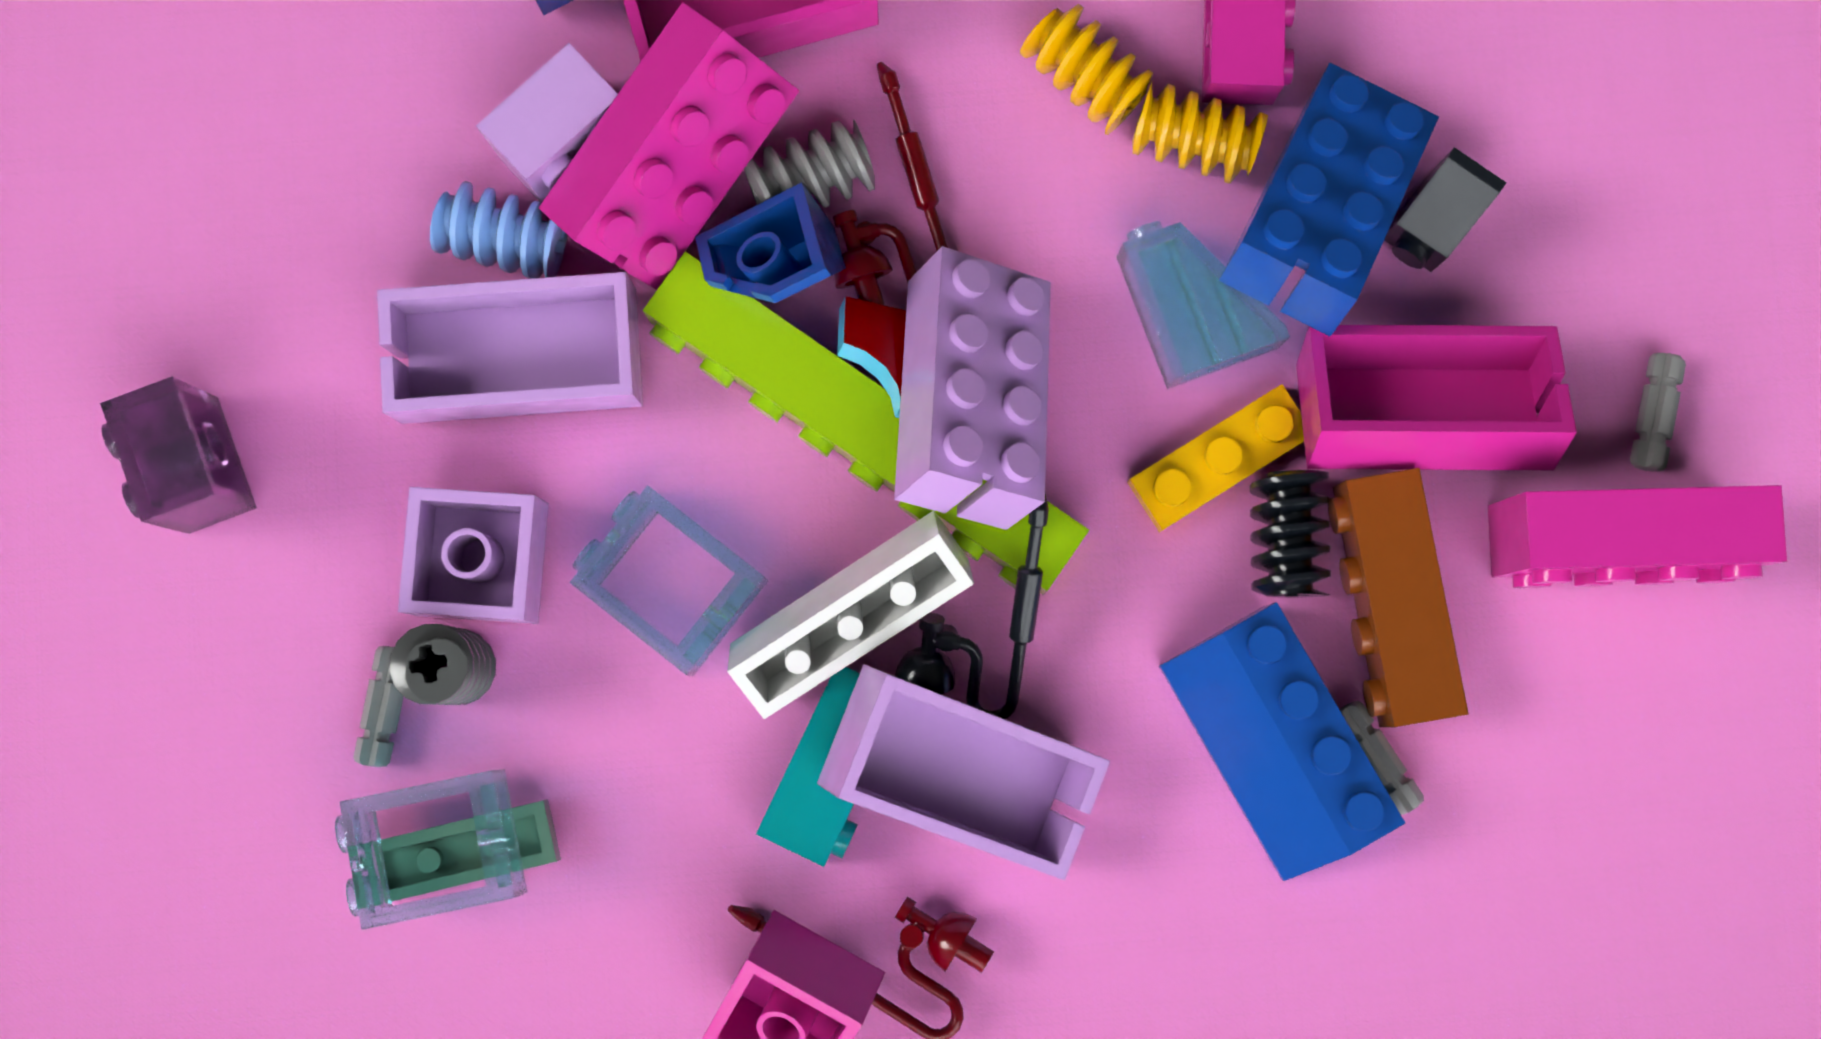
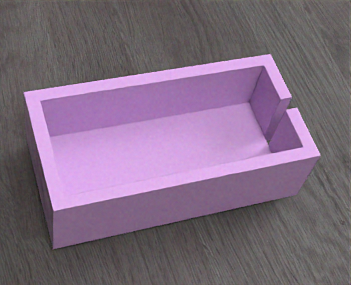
[894,246,1051,530]
[377,272,643,424]
[817,664,1110,880]

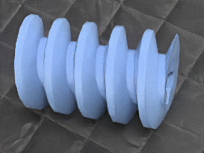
[430,181,567,279]

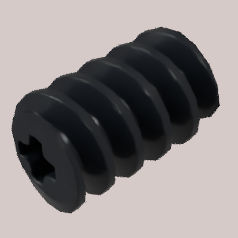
[1250,470,1331,598]

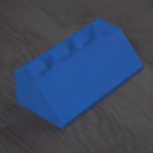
[1159,602,1406,881]

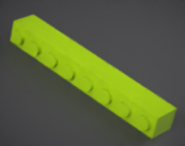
[642,251,1089,595]

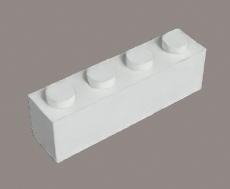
[727,510,974,719]

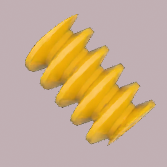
[1020,4,1153,135]
[1132,80,1268,184]

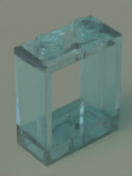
[569,485,768,676]
[335,769,527,930]

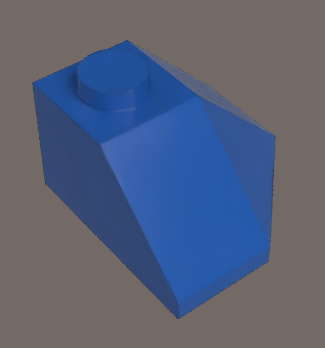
[695,182,846,303]

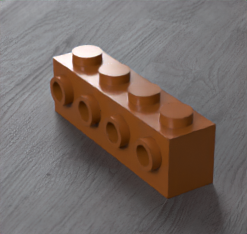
[1328,468,1469,728]

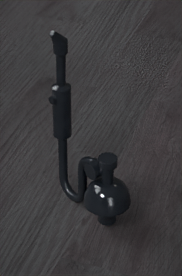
[895,493,1049,719]

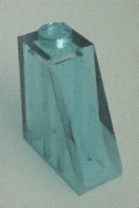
[1116,221,1290,389]

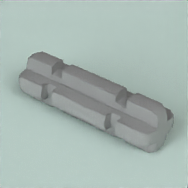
[1630,353,1686,472]
[353,646,404,767]
[1339,701,1424,815]

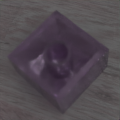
[100,376,257,534]

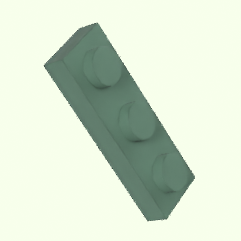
[361,799,561,906]

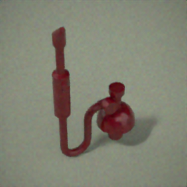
[832,62,948,305]
[728,896,994,1039]

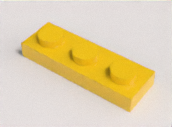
[1127,384,1304,533]

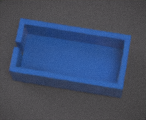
[1219,63,1439,336]

